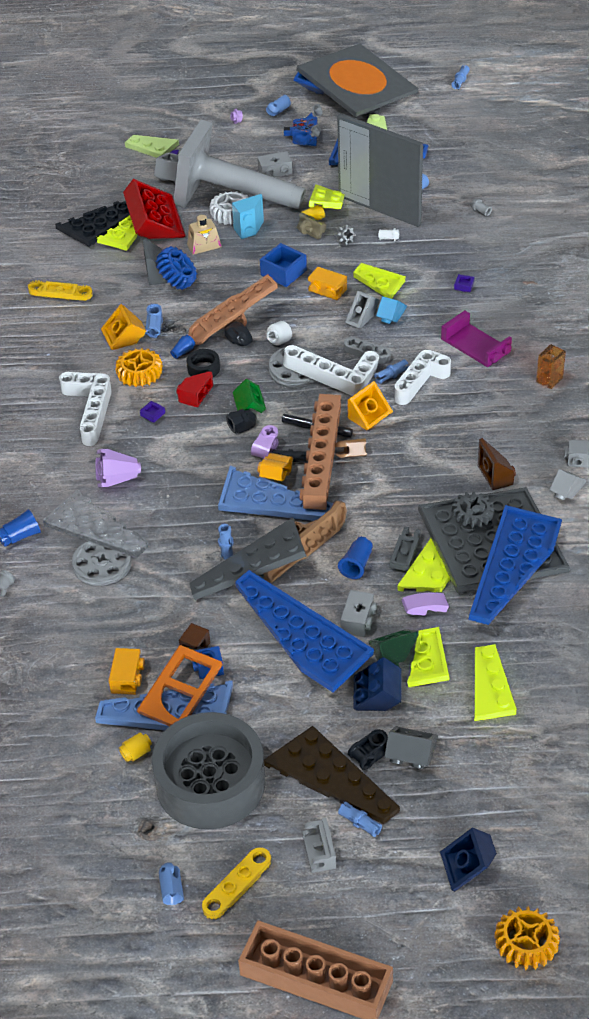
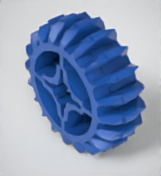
[155,246,197,290]

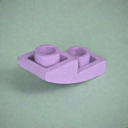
[402,593,449,616]

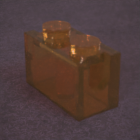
[536,344,566,389]

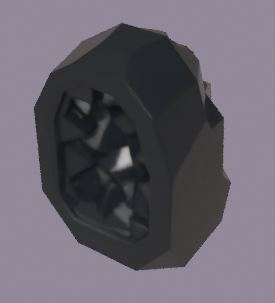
[224,321,253,346]
[226,409,257,433]

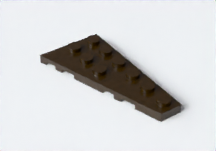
[264,726,400,824]

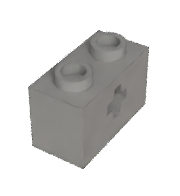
[257,151,292,177]
[341,590,377,637]

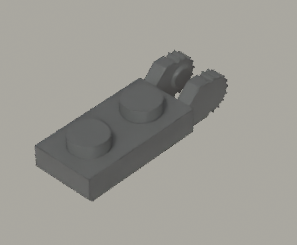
[389,526,421,571]

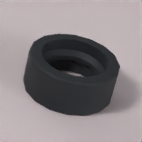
[186,349,220,377]

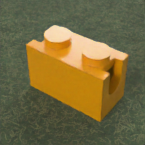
[308,267,347,300]
[109,648,145,695]

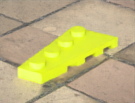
[474,644,517,721]

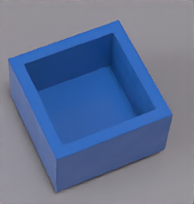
[260,243,307,287]

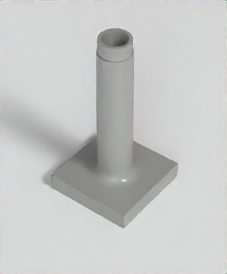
[174,119,306,209]

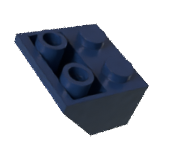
[353,657,401,711]

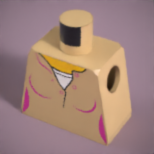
[187,215,222,255]

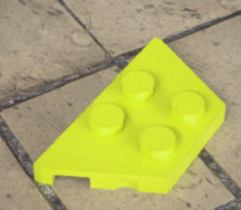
[309,184,345,209]
[397,538,450,592]

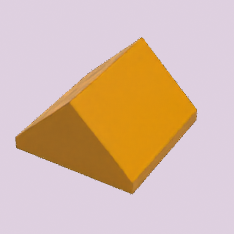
[348,381,393,430]

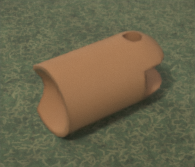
[335,439,367,458]

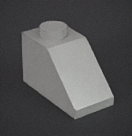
[345,291,380,329]
[550,469,587,500]

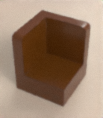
[179,623,210,649]

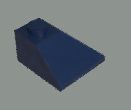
[440,827,497,892]

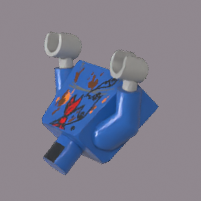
[284,104,323,146]

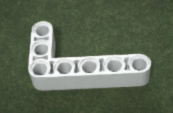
[283,345,379,396]
[59,372,112,446]

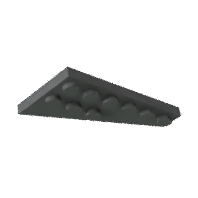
[190,517,307,600]

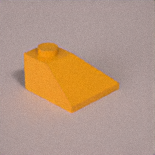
[101,304,146,350]

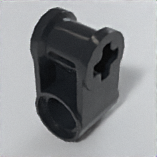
[347,729,388,770]

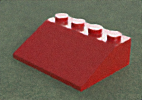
[123,179,185,239]

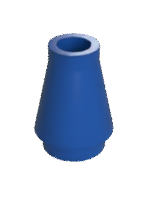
[170,335,196,359]

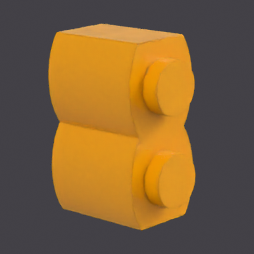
[257,453,293,481]

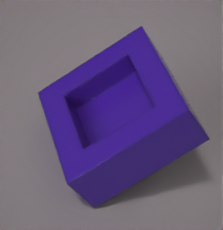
[454,274,475,292]
[140,401,165,423]

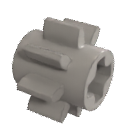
[334,225,356,246]

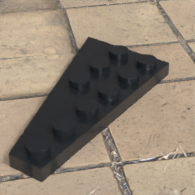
[55,201,130,247]

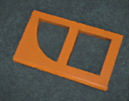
[136,645,223,727]

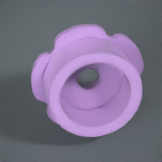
[230,109,243,124]

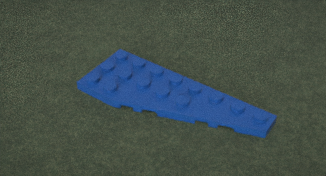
[468,505,562,625]
[235,570,374,692]

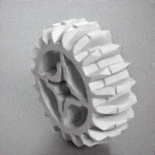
[210,191,248,225]

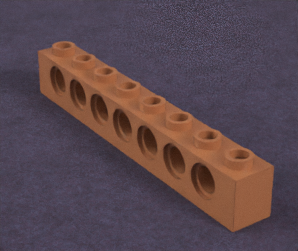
[300,394,341,510]

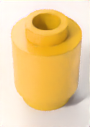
[118,732,152,762]

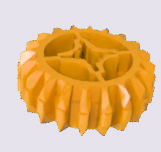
[115,348,163,388]
[494,906,560,970]

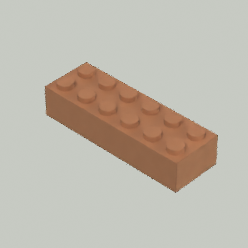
[238,920,393,1019]

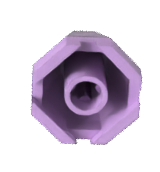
[95,449,141,487]

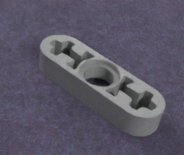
[344,337,391,364]

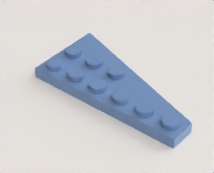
[95,680,233,730]

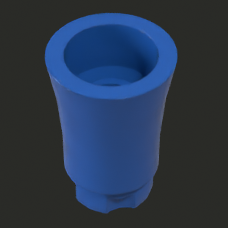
[0,509,41,547]
[338,536,373,579]

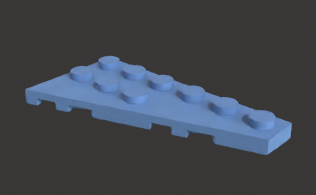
[218,466,334,521]

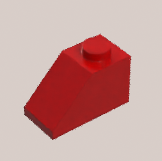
[176,372,213,408]

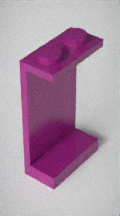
[441,310,512,367]

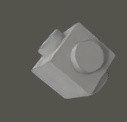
[564,440,589,467]

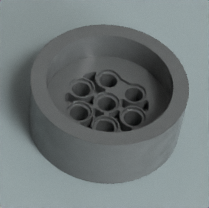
[152,712,266,829]

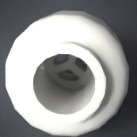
[267,321,292,346]

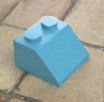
[232,194,264,239]

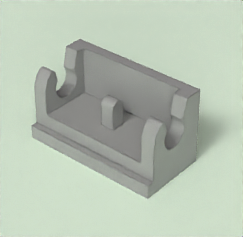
[302,818,336,873]

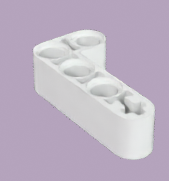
[394,350,451,405]

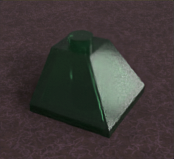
[368,629,419,666]

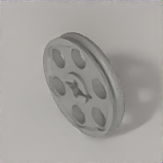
[269,346,317,388]
[72,537,132,586]

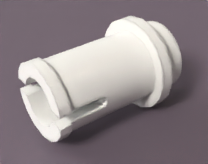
[379,228,399,241]

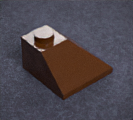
[477,438,516,490]

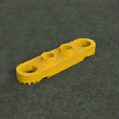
[28,280,93,301]
[202,848,271,920]

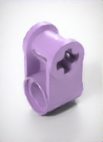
[251,425,279,459]

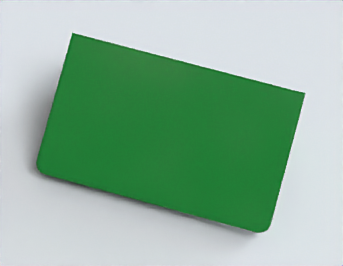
[233,379,266,413]

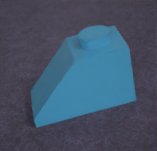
[376,296,407,324]

